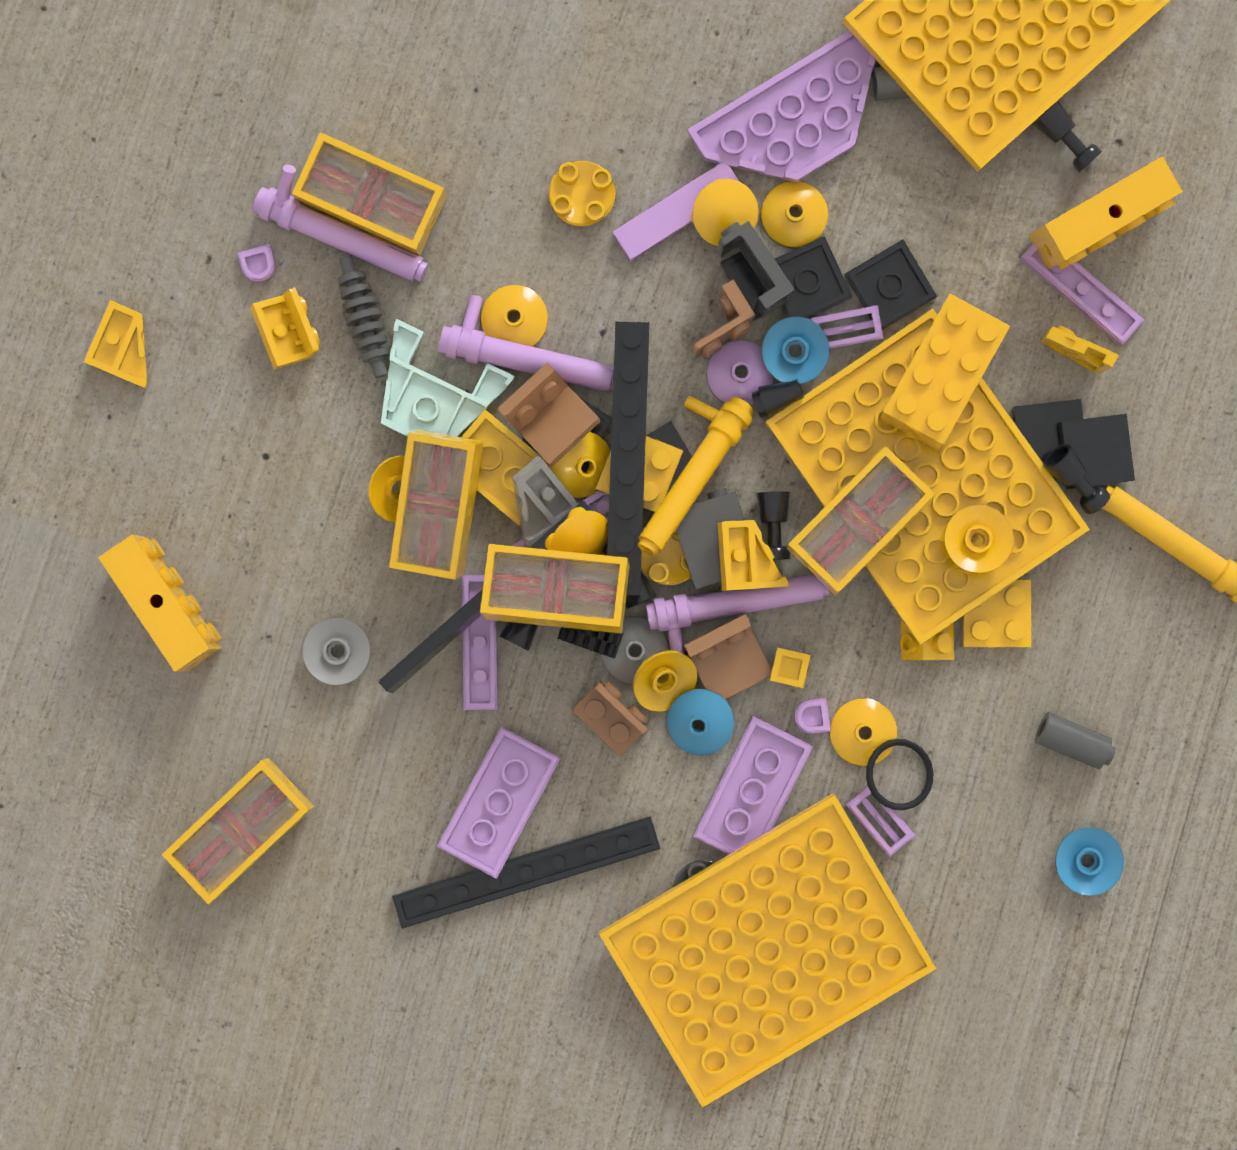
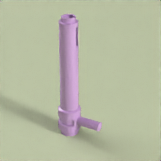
[252,165,428,282]
[438,295,614,392]
[646,574,829,654]

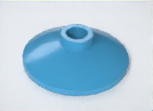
[762,317,829,384]
[667,689,734,755]
[1055,827,1124,896]

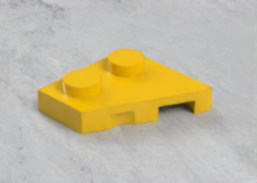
[84,300,148,389]
[1039,326,1119,375]
[717,520,788,591]

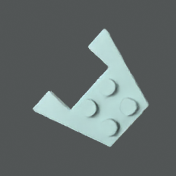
[381,319,515,437]

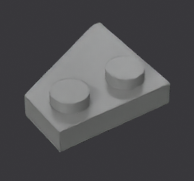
[512,456,578,547]

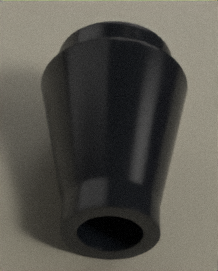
[752,379,804,418]

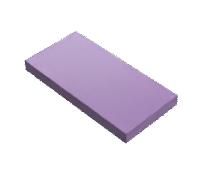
[693,715,813,855]
[437,727,561,879]

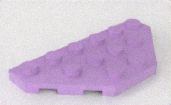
[687,31,875,183]

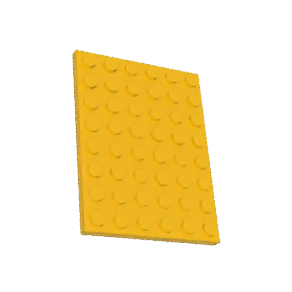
[842,0,1171,172]
[765,309,1090,645]
[599,793,936,1108]

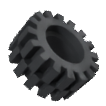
[557,627,624,659]

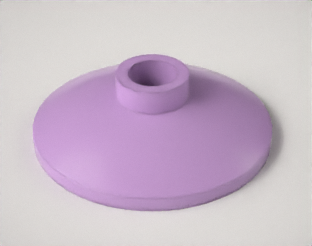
[707,340,774,406]

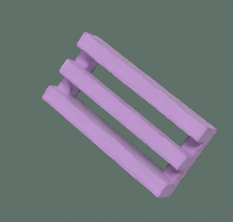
[811,305,884,349]
[845,785,915,857]

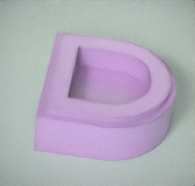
[237,244,276,283]
[794,697,831,734]

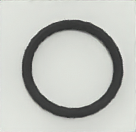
[866,739,934,811]

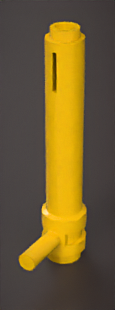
[638,396,754,556]
[1102,484,1237,604]

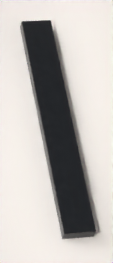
[379,501,593,694]
[392,816,661,929]

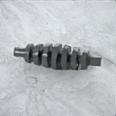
[338,255,389,378]

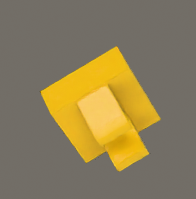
[769,647,811,688]

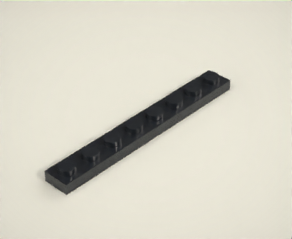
[607,321,650,596]

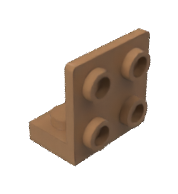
[691,279,755,359]
[497,362,600,466]
[683,614,772,699]
[571,681,649,757]

